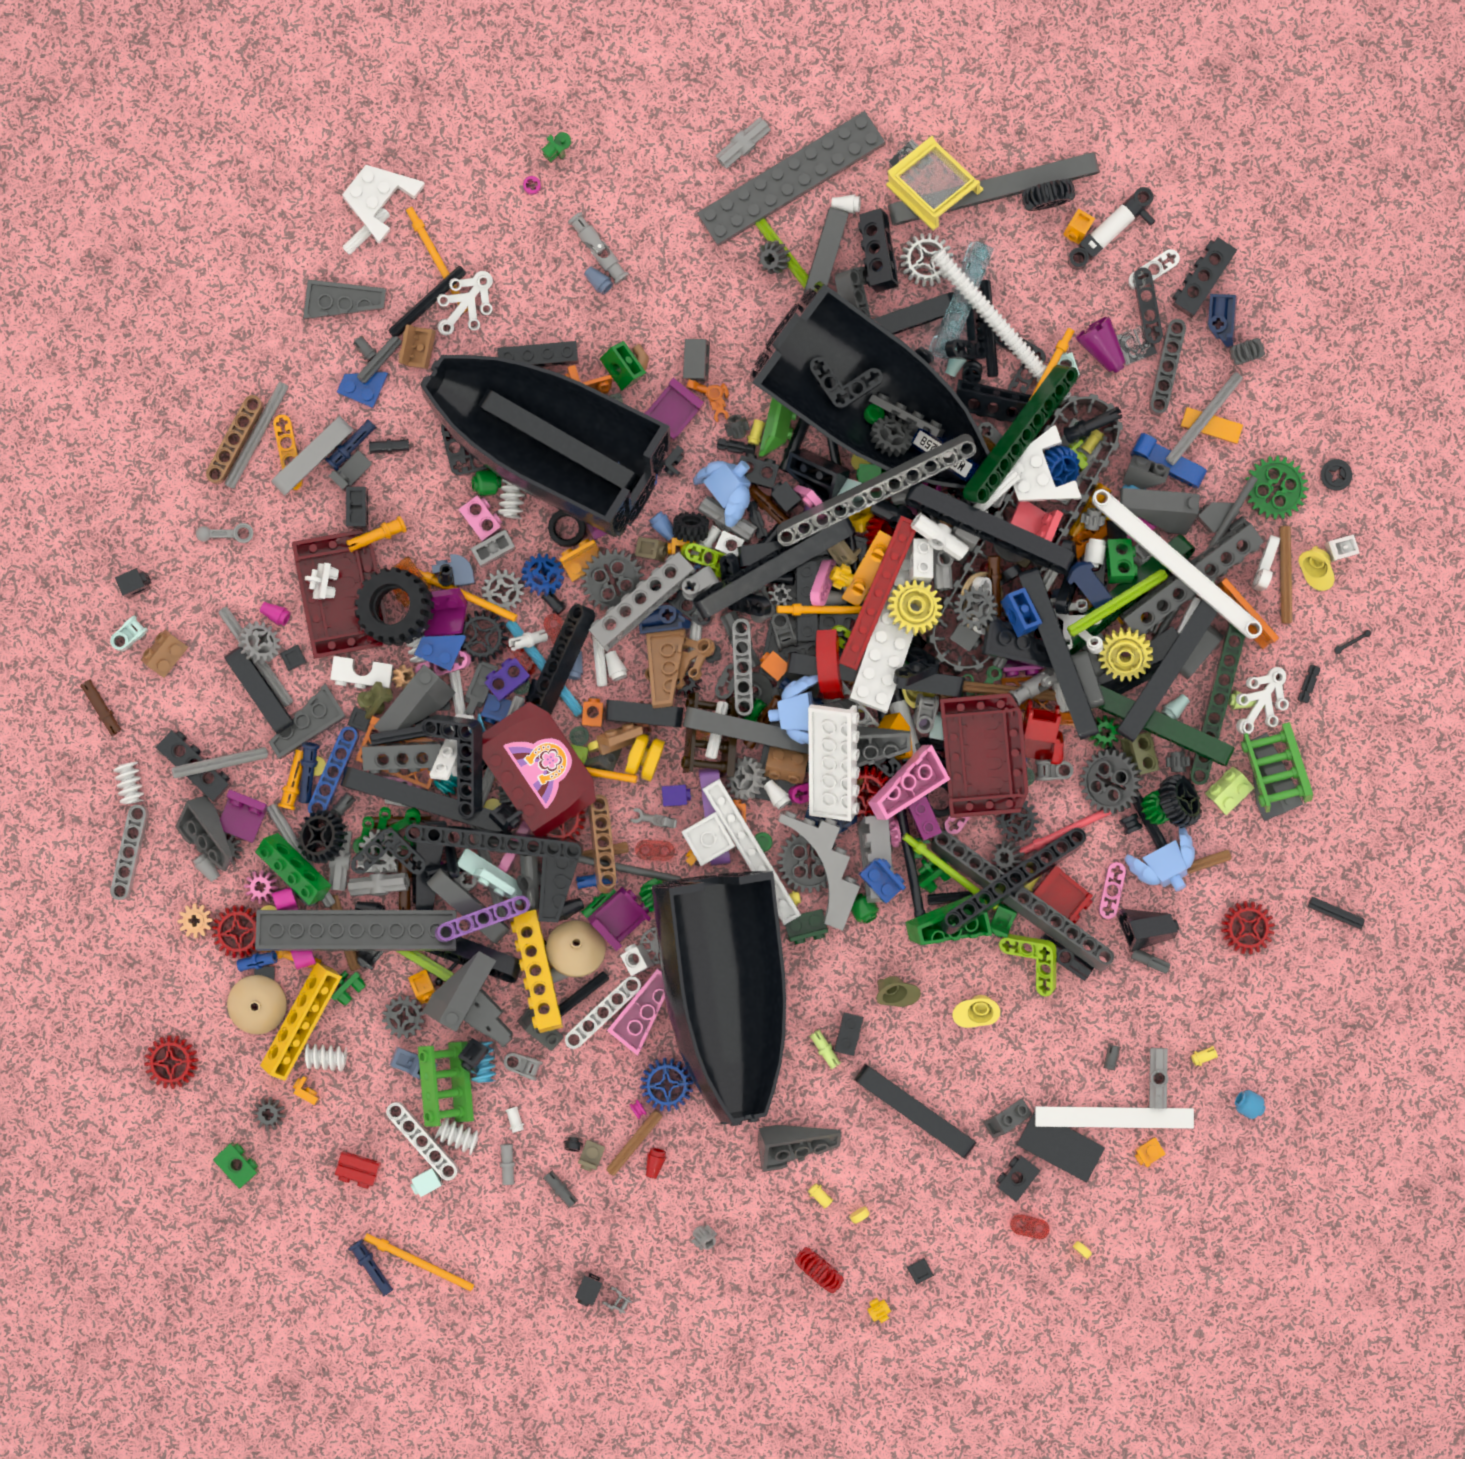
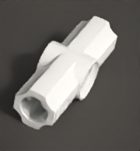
[911,512,969,561]

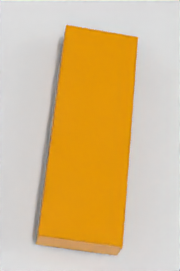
[1180,407,1243,444]

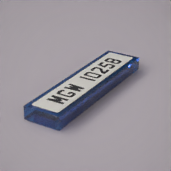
[911,428,979,482]

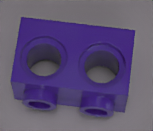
[484,658,531,702]
[662,785,691,807]

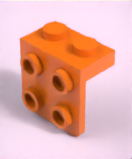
[565,365,612,394]

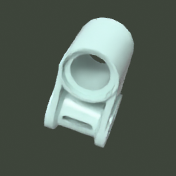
[110,615,148,652]

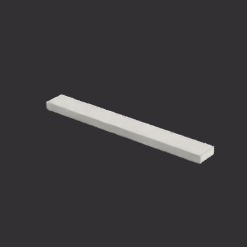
[702,779,801,925]
[1035,1106,1194,1129]

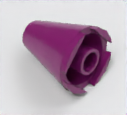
[1075,316,1126,373]

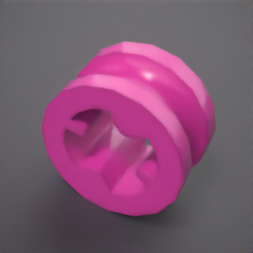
[523,176,541,195]
[629,1099,647,1119]

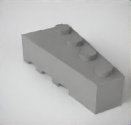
[857,816,894,903]

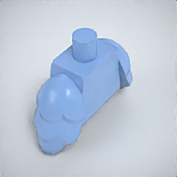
[693,461,750,528]
[768,675,819,744]
[1124,827,1195,891]

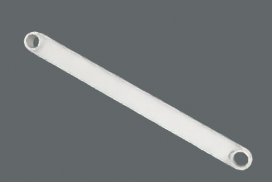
[1092,489,1262,639]

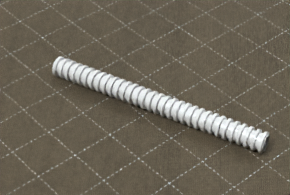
[931,249,1071,405]

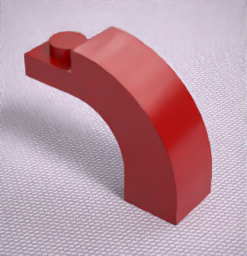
[816,629,844,699]

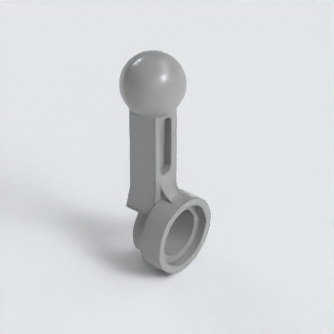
[196,523,253,543]

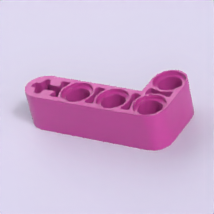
[272,887,316,970]

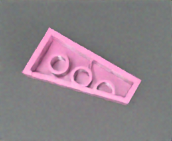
[868,745,950,820]
[607,968,665,1056]

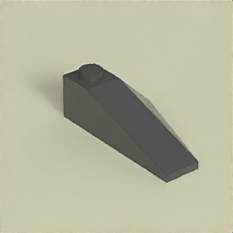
[1120,488,1200,535]
[374,664,456,733]
[857,726,911,767]
[1250,733,1303,821]
[175,795,232,872]
[423,951,497,1032]
[757,1125,842,1172]

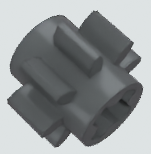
[724,414,750,439]
[1166,752,1190,772]

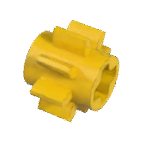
[829,563,854,590]
[867,1298,891,1323]

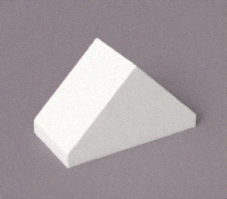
[1324,535,1360,562]

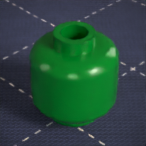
[471,470,501,496]
[851,893,879,924]

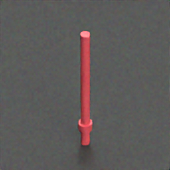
[1019,807,1125,855]

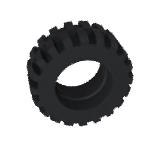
[354,567,434,646]

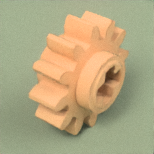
[177,903,214,938]

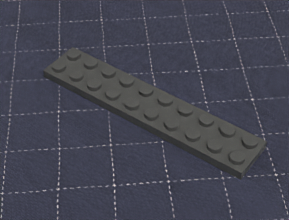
[697,111,886,247]
[255,910,457,951]

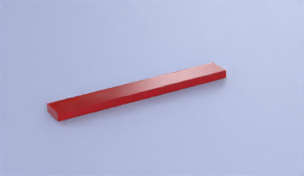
[839,516,916,671]

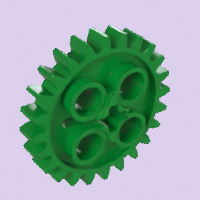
[1243,456,1309,520]

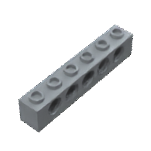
[589,552,696,652]

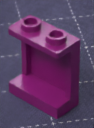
[644,377,704,441]
[907,797,942,841]
[587,887,651,951]

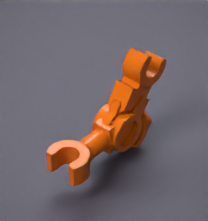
[686,379,729,422]

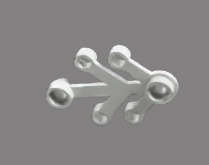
[437,271,493,335]
[1050,598,1103,654]
[1236,667,1289,734]

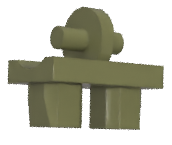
[357,681,393,719]

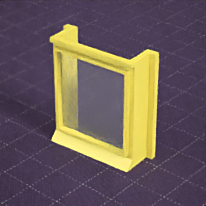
[886,136,983,231]

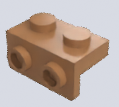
[399,324,436,369]
[141,629,188,678]
[596,723,643,755]
[764,746,809,784]

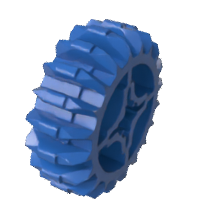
[1044,445,1080,487]
[640,1058,694,1112]

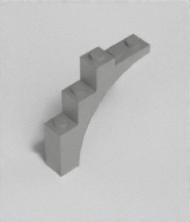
[778,811,860,931]

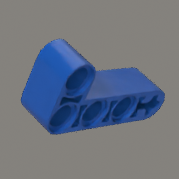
[1130,433,1207,489]

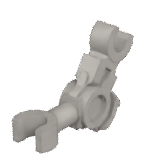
[631,808,677,829]

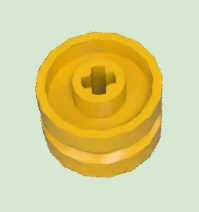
[625,734,665,782]

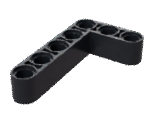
[421,715,483,819]

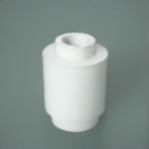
[1084,538,1106,568]

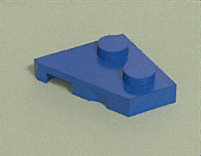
[337,372,388,408]
[414,635,467,671]

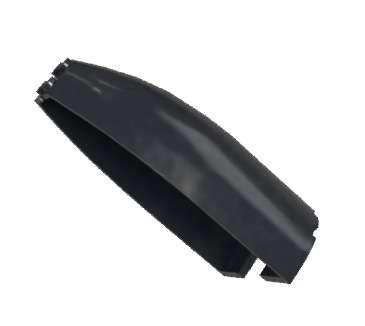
[750,281,990,489]
[421,355,670,537]
[652,871,786,1126]

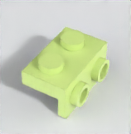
[1205,767,1254,815]

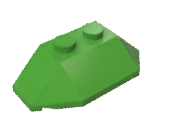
[758,398,796,458]

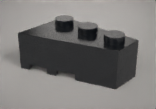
[786,448,851,508]

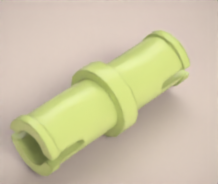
[809,1029,841,1069]

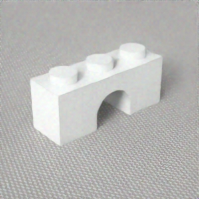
[330,656,394,689]

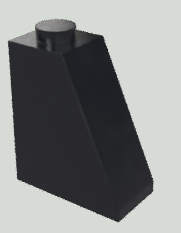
[1117,909,1179,952]

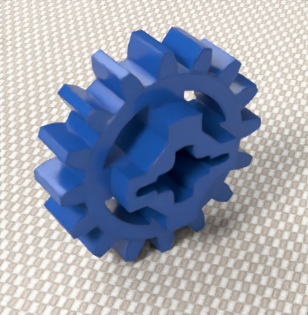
[521,553,564,596]

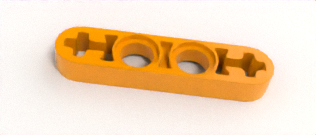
[273,415,303,491]

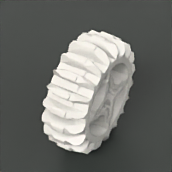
[900,233,953,287]

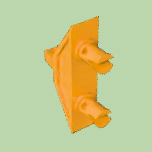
[842,530,892,606]

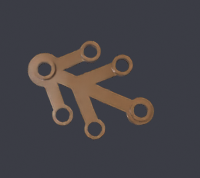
[645,636,715,690]

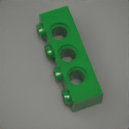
[255,833,332,905]

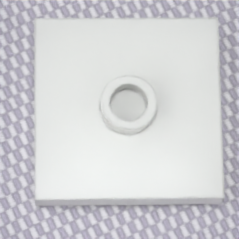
[682,812,735,866]

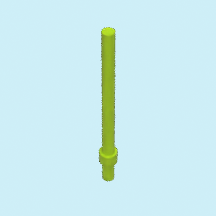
[902,833,999,910]

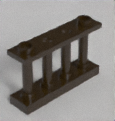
[681,692,739,778]

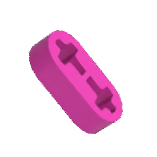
[788,781,809,804]

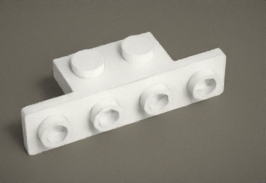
[429,714,475,780]

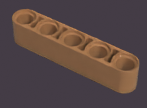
[206,395,264,484]
[588,794,617,893]

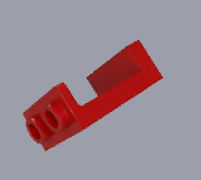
[1032,865,1093,924]

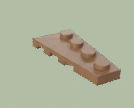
[646,629,686,708]

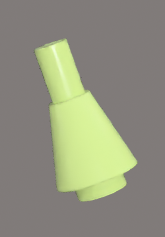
[1228,690,1264,710]

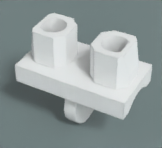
[305,563,339,600]

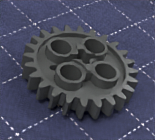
[580,548,644,611]
[1080,749,1143,814]
[776,833,837,893]

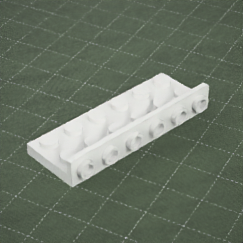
[808,704,860,821]

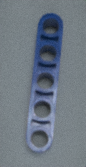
[308,726,359,813]

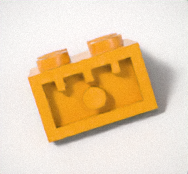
[559,538,600,582]

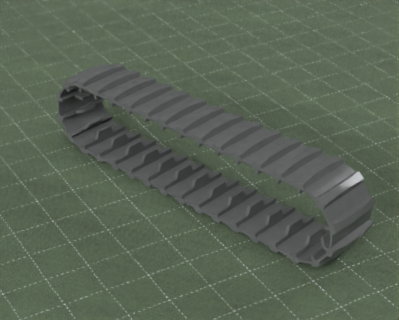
[926,394,1123,675]

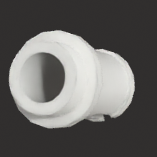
[505,1107,525,1133]

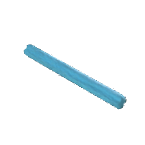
[505,620,583,717]

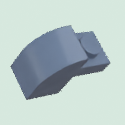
[432,554,476,587]
[389,1047,438,1079]

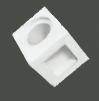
[715,531,745,557]
[620,943,654,976]

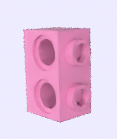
[459,495,502,542]

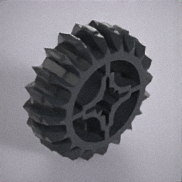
[1022,179,1075,211]
[455,610,509,663]
[1158,774,1202,828]
[296,810,348,864]

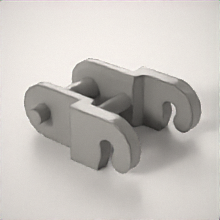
[602,1286,632,1314]

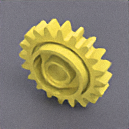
[887,580,943,635]
[1098,627,1153,681]

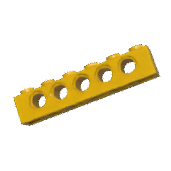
[510,909,563,1033]
[260,961,342,1081]

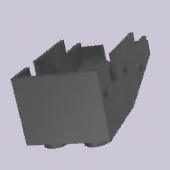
[464,988,513,1047]

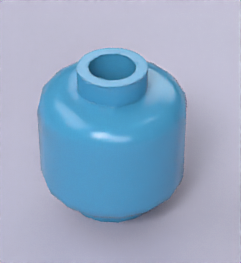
[1235,1090,1265,1119]

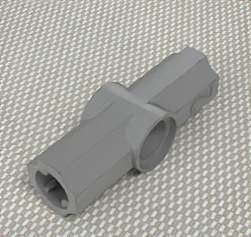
[716,117,771,169]
[698,496,757,542]
[933,548,954,591]
[329,831,352,891]
[348,873,410,896]
[1148,1048,1168,1109]

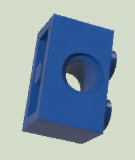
[1000,587,1042,637]

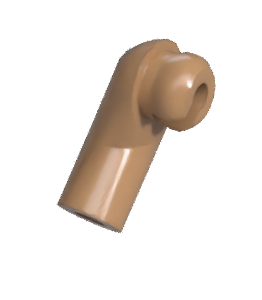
[632,344,649,371]

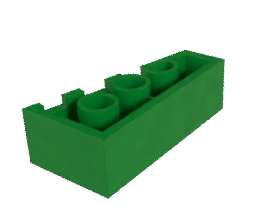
[905,894,993,945]

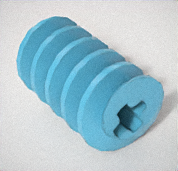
[471,1041,497,1083]

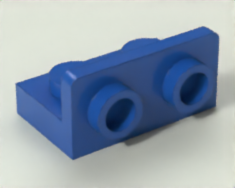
[480,693,512,724]
[859,858,906,904]

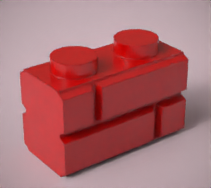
[335,1151,381,1189]

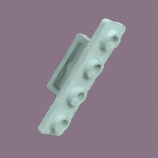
[458,848,522,905]

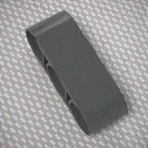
[1179,625,1224,680]
[1071,650,1105,709]

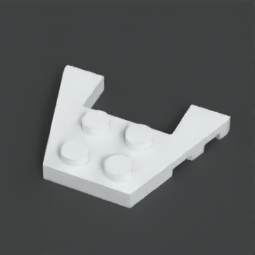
[342,165,425,244]
[1010,425,1082,502]

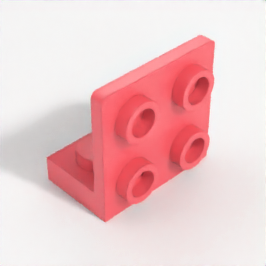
[1010,501,1063,542]

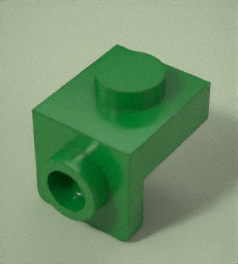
[990,903,1017,938]

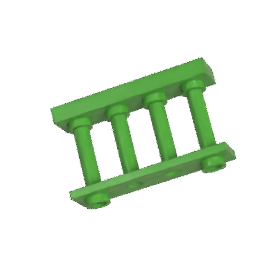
[1241,722,1313,813]
[418,1041,474,1127]

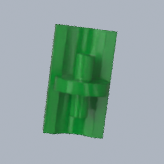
[541,132,571,163]
[918,858,951,893]
[331,971,367,1006]

